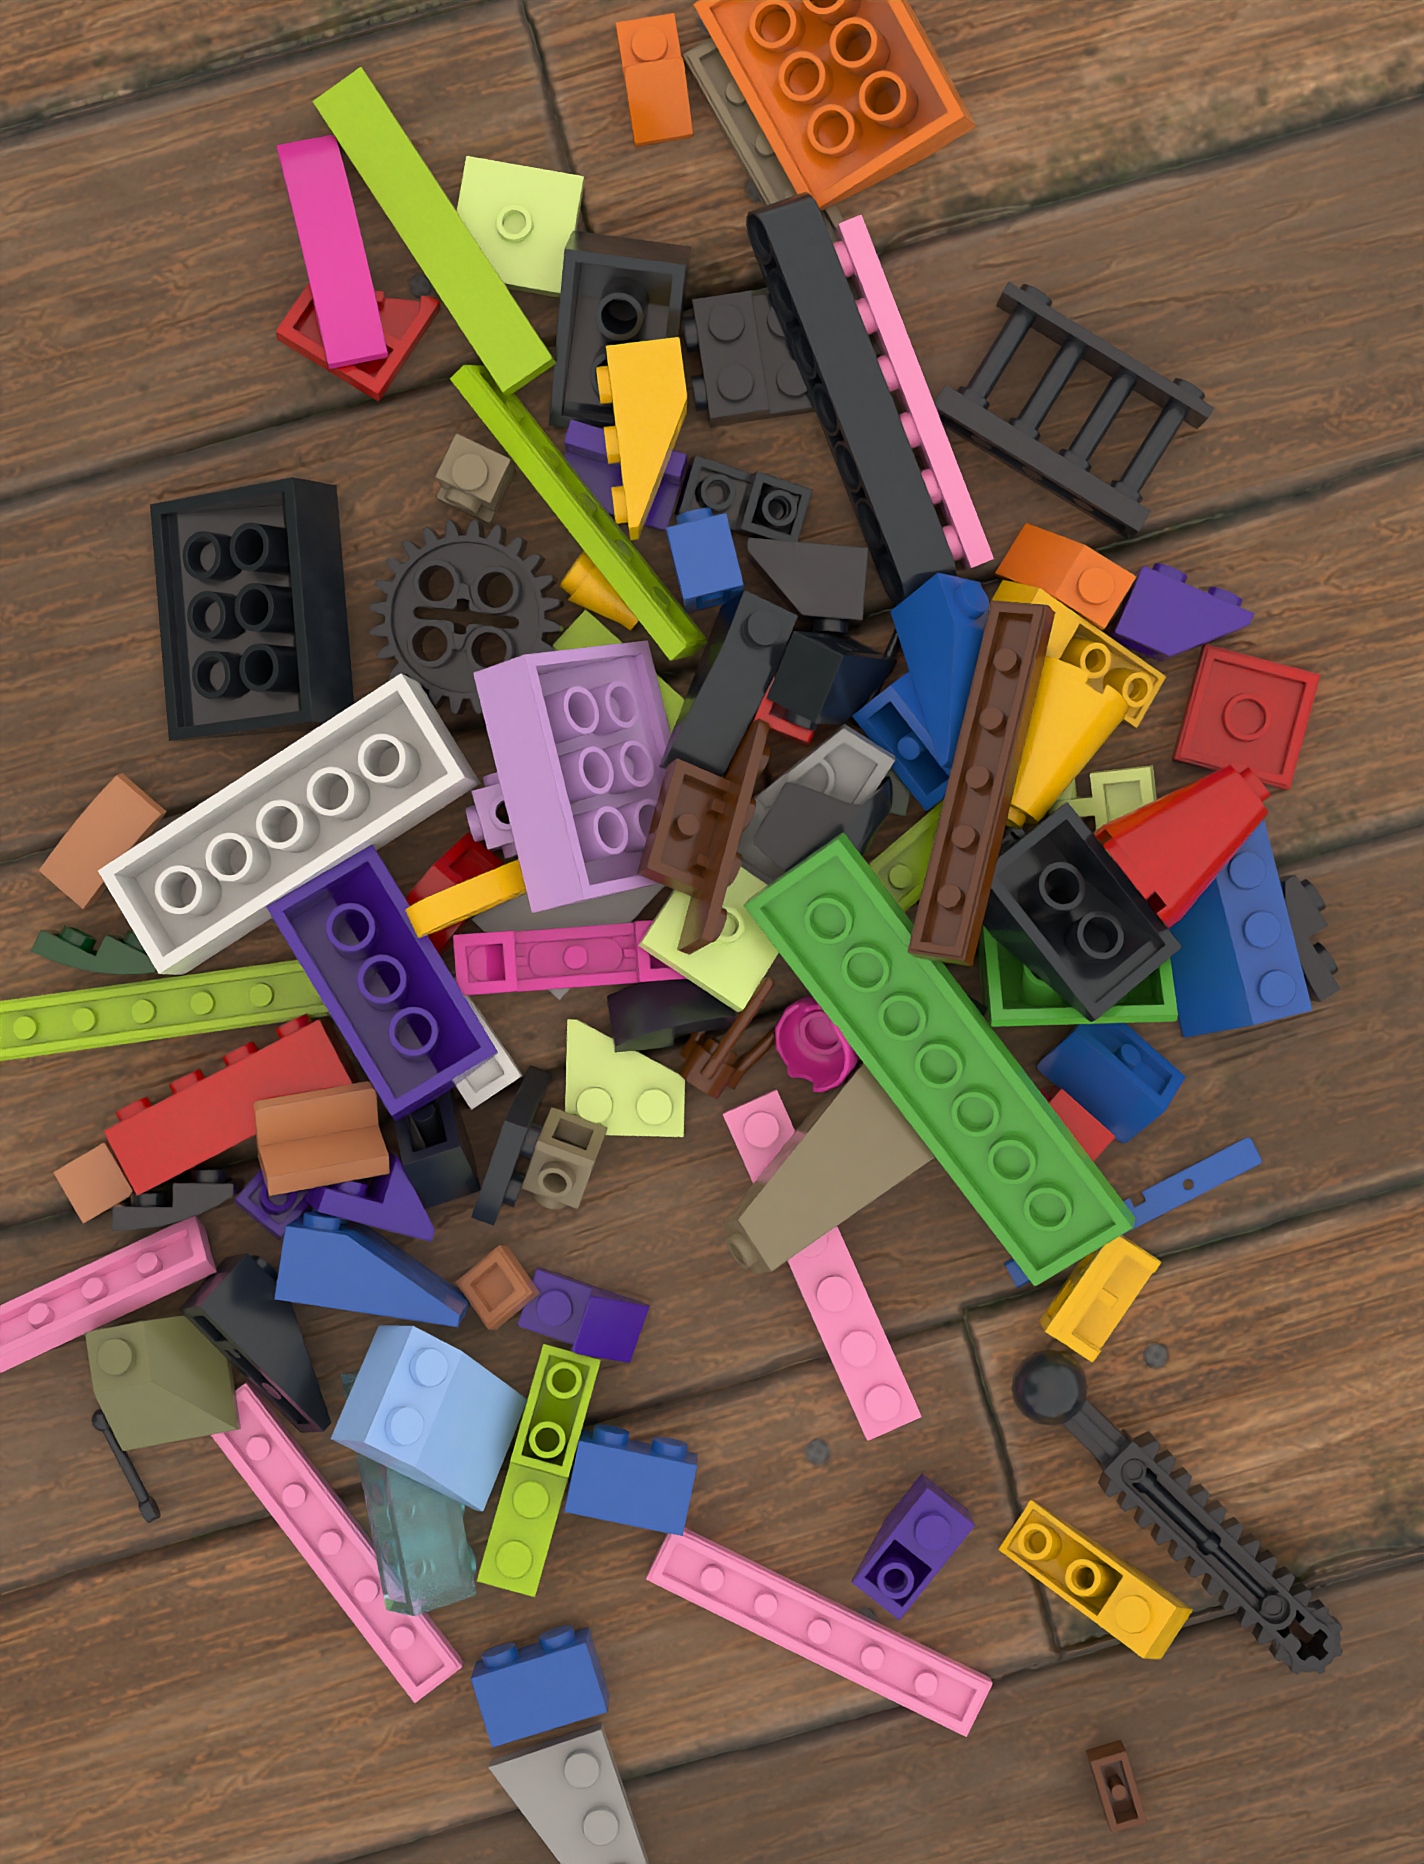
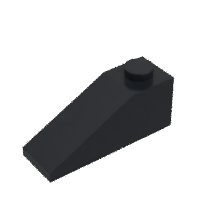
[659,590,798,777]
[178,1253,331,1433]

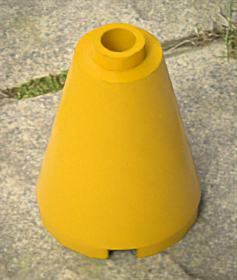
[1006,655,1129,829]

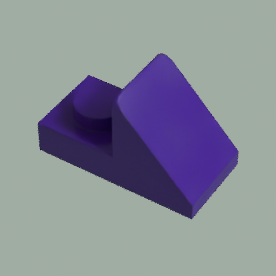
[305,1149,435,1242]
[517,1266,650,1363]

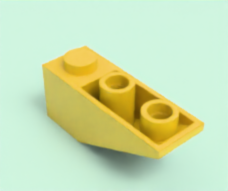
[596,337,687,540]
[989,580,1166,728]
[998,1500,1193,1659]

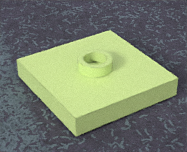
[457,156,585,298]
[638,866,779,1012]

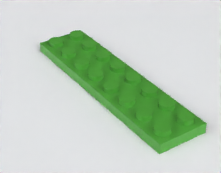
[743,832,1136,1286]

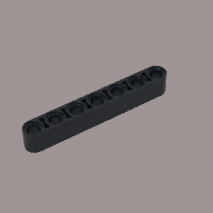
[746,192,957,605]

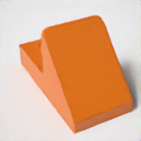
[615,13,693,147]

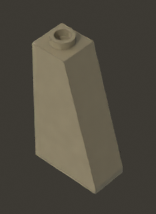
[722,1059,935,1274]

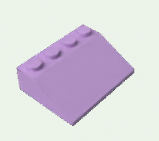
[473,640,671,913]

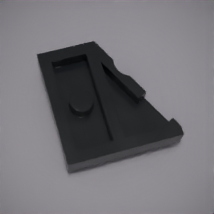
[471,1065,553,1226]

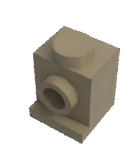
[435,433,516,525]
[522,1107,608,1209]

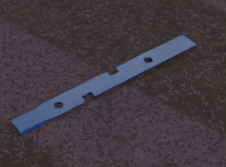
[1004,1137,1262,1288]

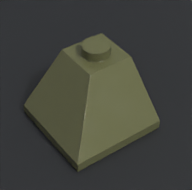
[85,1315,241,1451]

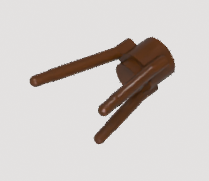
[678,977,776,1099]

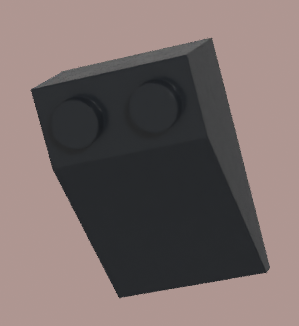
[549,231,691,429]
[982,802,1182,1022]

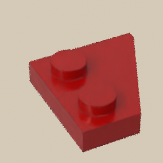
[276,283,440,402]

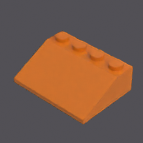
[693,0,976,211]

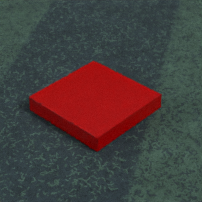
[1171,644,1320,791]

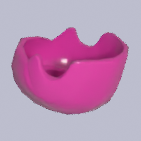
[775,996,860,1093]

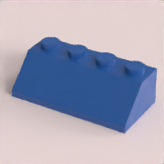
[1168,820,1312,1038]

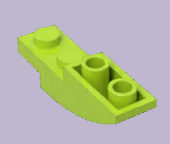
[477,1344,601,1597]

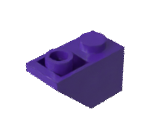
[1108,563,1255,662]
[852,1473,975,1620]

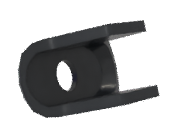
[753,776,893,872]

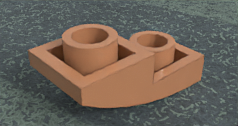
[39,773,167,909]

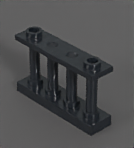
[934,282,1214,540]

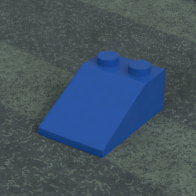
[274,1208,470,1327]

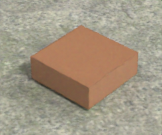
[53,1141,134,1223]
[456,1245,540,1330]

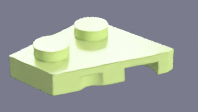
[565,1019,685,1137]

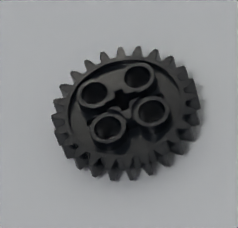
[369,519,565,715]

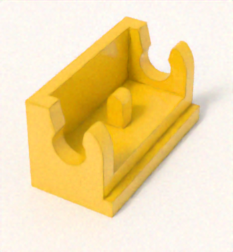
[1039,1235,1162,1362]

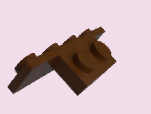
[637,719,770,955]

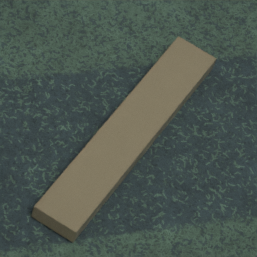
[683,38,909,358]

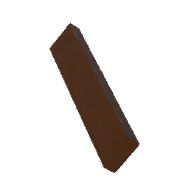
[908,600,1055,966]

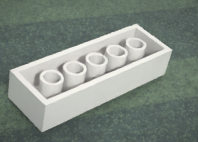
[98,673,481,975]

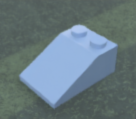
[331,1325,528,1512]

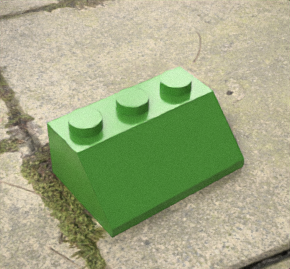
[978,916,1178,1027]

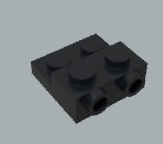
[682,291,815,428]

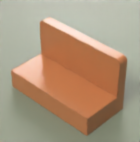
[253,1081,390,1196]

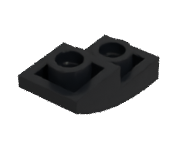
[674,455,813,542]
[1279,875,1341,1002]
[607,979,736,1053]
[112,1167,244,1231]

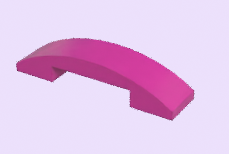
[276,134,388,369]
[453,920,687,996]

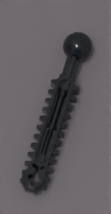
[1011,1349,1343,1675]

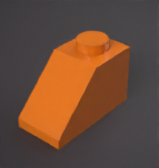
[994,523,1137,631]

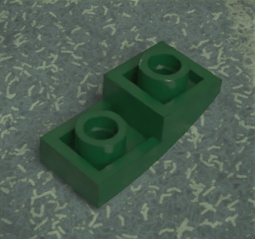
[31,924,157,975]

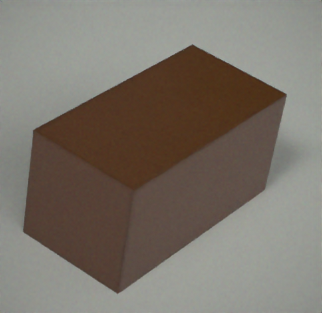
[1085,1740,1148,1833]

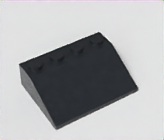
[150,477,354,741]

